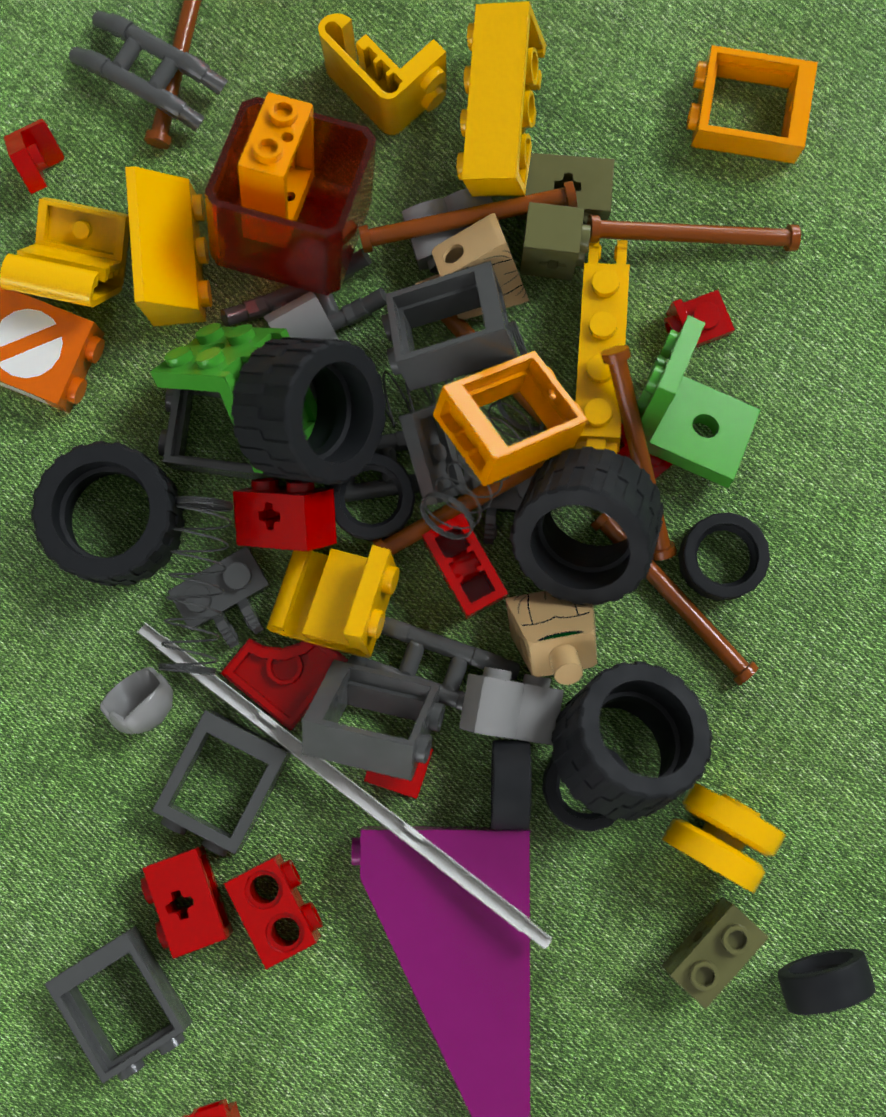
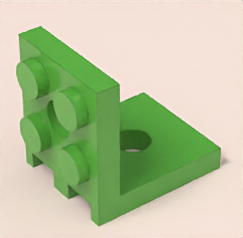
[637,315,761,488]
[150,323,317,474]

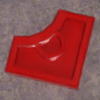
[220,638,349,731]

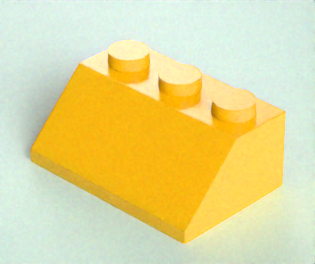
[125,166,212,326]

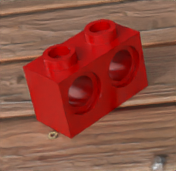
[224,853,323,969]

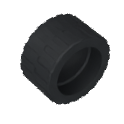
[231,337,386,485]
[31,441,185,587]
[511,447,664,605]
[551,661,713,821]

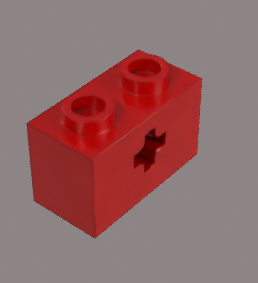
[233,478,337,552]
[422,512,508,619]
[140,845,233,959]

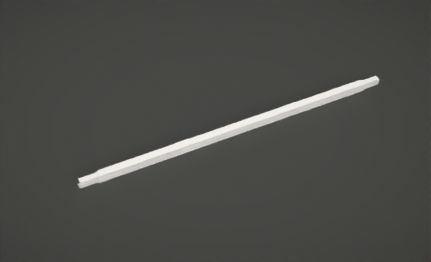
[137,622,552,949]

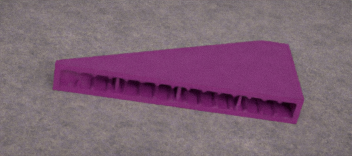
[351,826,530,1117]

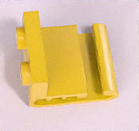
[318,13,447,135]
[0,197,130,307]
[267,545,400,658]

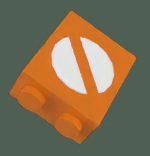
[0,287,105,414]

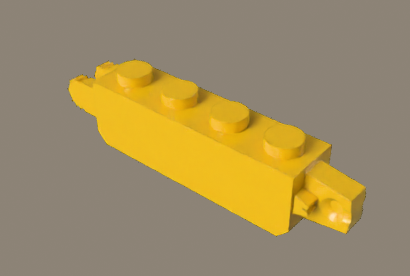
[574,240,630,454]

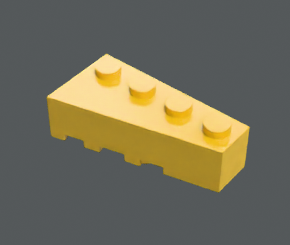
[456,1,546,197]

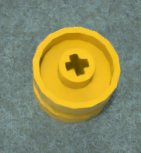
[661,783,786,894]

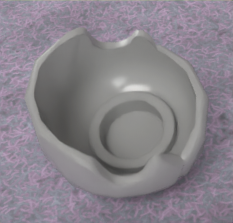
[100,667,174,734]

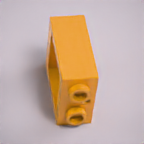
[686,45,818,164]
[238,92,314,246]
[433,350,588,486]

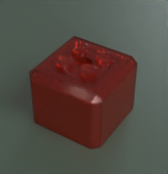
[204,97,376,295]

